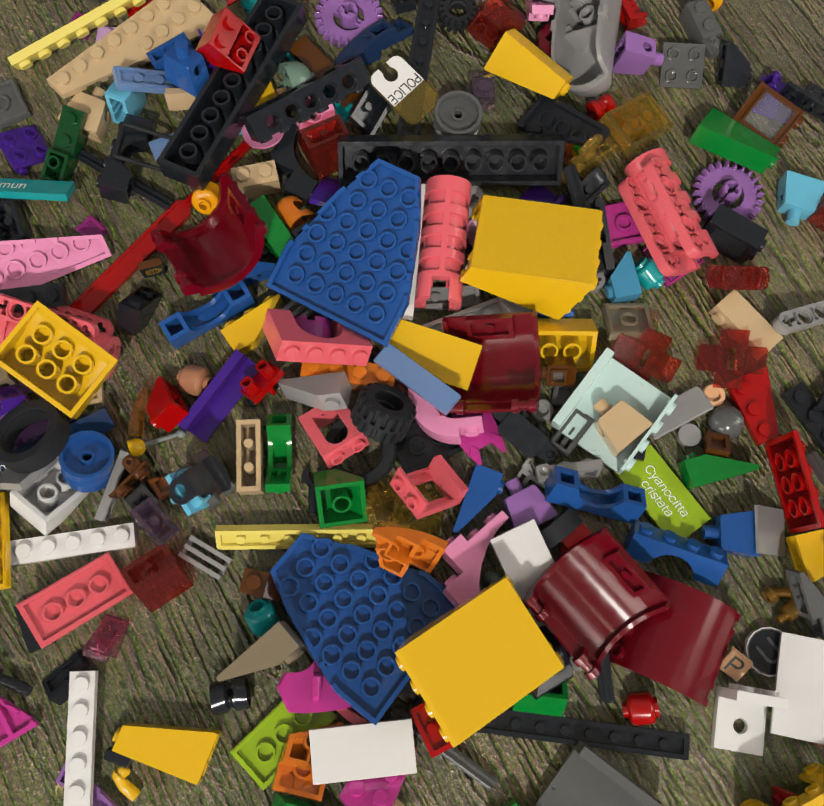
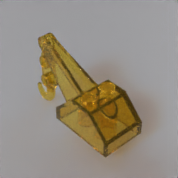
[562,91,674,185]

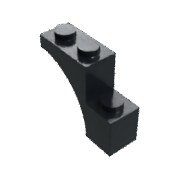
[269,125,318,209]

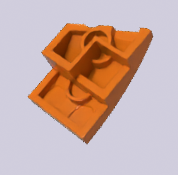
[372,526,449,578]
[271,722,344,802]

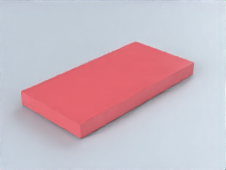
[16,551,134,649]

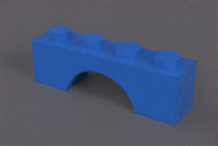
[159,280,256,350]
[545,465,647,524]
[624,520,729,588]

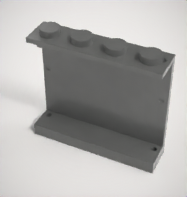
[533,740,664,806]

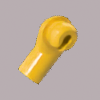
[112,766,141,802]

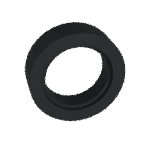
[0,399,70,474]
[325,420,396,487]

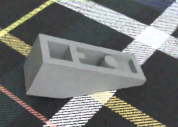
[278,372,352,411]

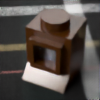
[541,356,577,389]

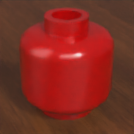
[622,691,660,726]

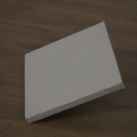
[754,505,786,557]

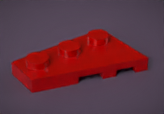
[724,366,780,446]

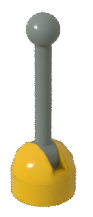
[127,429,186,457]

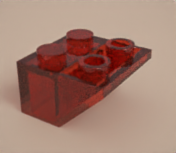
[466,0,527,52]
[298,114,350,180]
[120,542,194,613]

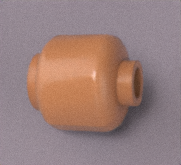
[176,364,213,397]

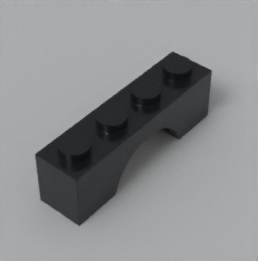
[96,114,155,204]

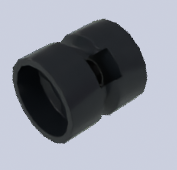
[209,675,251,715]

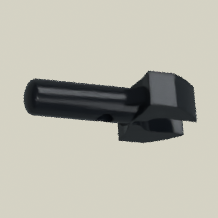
[301,467,321,513]

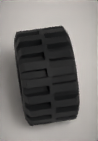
[350,383,417,444]

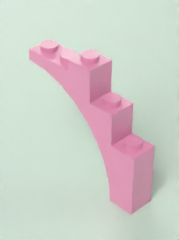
[442,510,509,607]

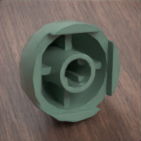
[278,61,315,99]

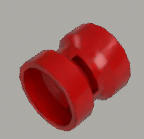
[586,93,616,122]

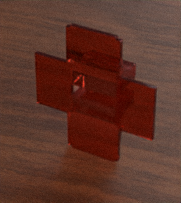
[611,327,681,383]
[696,329,768,390]

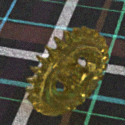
[364,477,443,534]

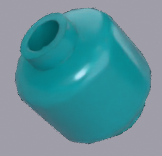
[635,256,665,290]
[244,599,280,637]

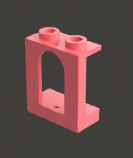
[298,408,370,469]
[390,455,469,520]

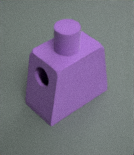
[612,31,664,75]
[502,477,558,529]

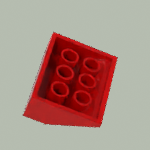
[764,430,824,534]

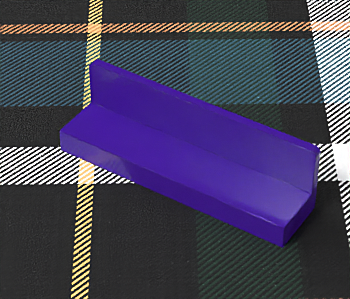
[178,349,258,443]

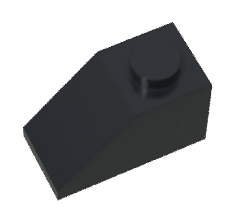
[715,39,752,87]

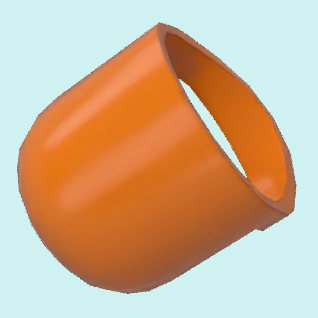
[274,196,316,233]

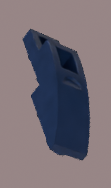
[334,18,413,66]

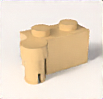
[230,160,281,199]

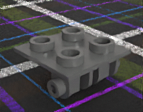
[659,42,706,89]

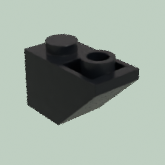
[115,285,163,335]

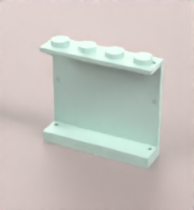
[551,347,678,474]

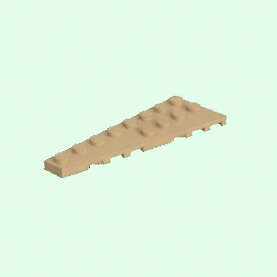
[47,0,214,99]

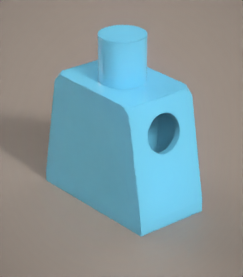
[104,82,147,124]
[776,170,824,226]

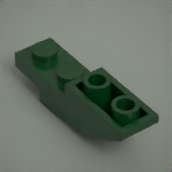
[40,104,88,181]

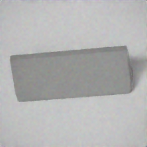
[649,386,714,440]

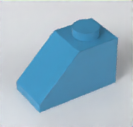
[604,251,642,303]

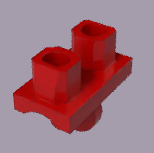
[239,359,285,405]

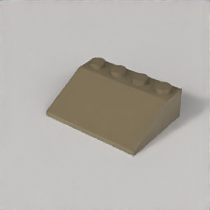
[216,621,306,682]

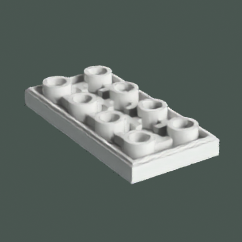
[489,519,554,627]
[770,632,824,745]
[309,718,417,785]

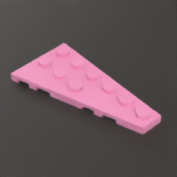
[0,234,113,290]

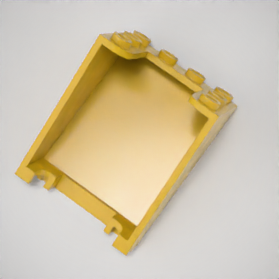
[459,195,603,320]
[395,574,564,748]

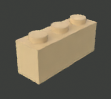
[708,289,783,361]
[236,419,265,495]

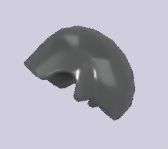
[707,405,744,439]

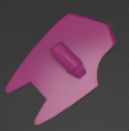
[450,413,506,466]
[277,661,351,713]

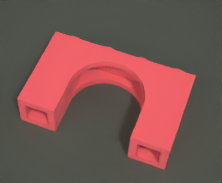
[262,308,373,366]

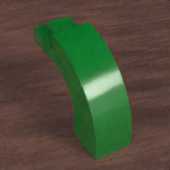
[265,413,294,494]

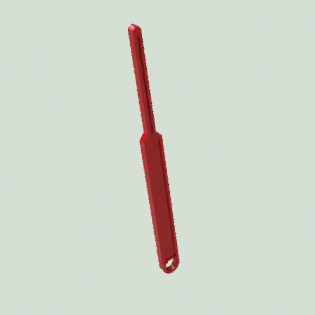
[69,140,252,318]

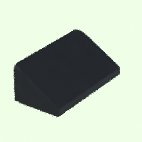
[41,649,100,705]

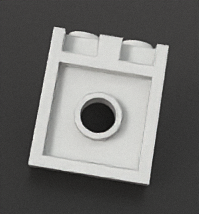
[710,683,789,756]

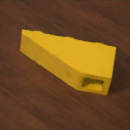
[220,293,283,355]

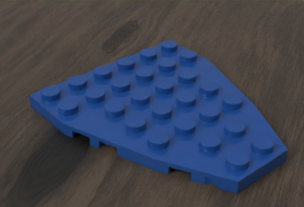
[266,158,421,347]
[270,533,455,725]

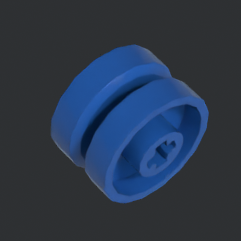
[58,430,116,493]

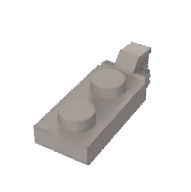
[535,458,603,483]

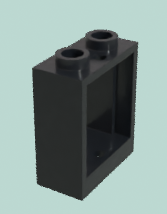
[702,204,769,266]

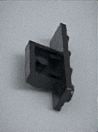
[346,80,395,135]
[779,81,824,123]

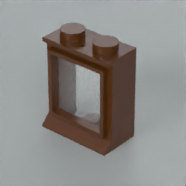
[732,81,805,148]

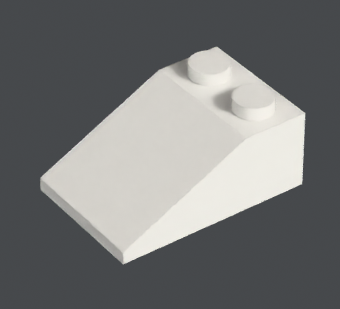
[10,457,90,536]

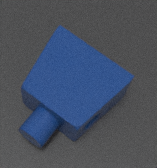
[164,39,210,97]
[700,510,760,558]

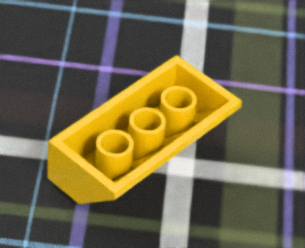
[537,318,598,372]

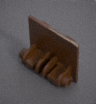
[108,455,154,499]

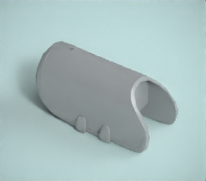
[550,0,622,97]

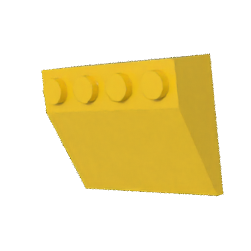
[0,301,119,419]

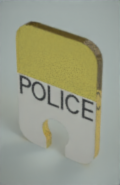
[370,56,439,125]

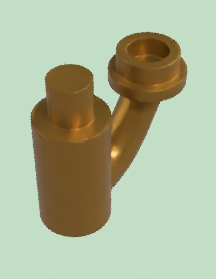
[761,586,799,625]

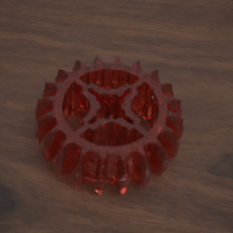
[705,265,770,290]

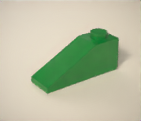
[677,453,759,490]

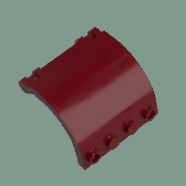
[150,172,267,296]
[439,311,541,416]
[522,527,672,681]
[609,571,741,707]

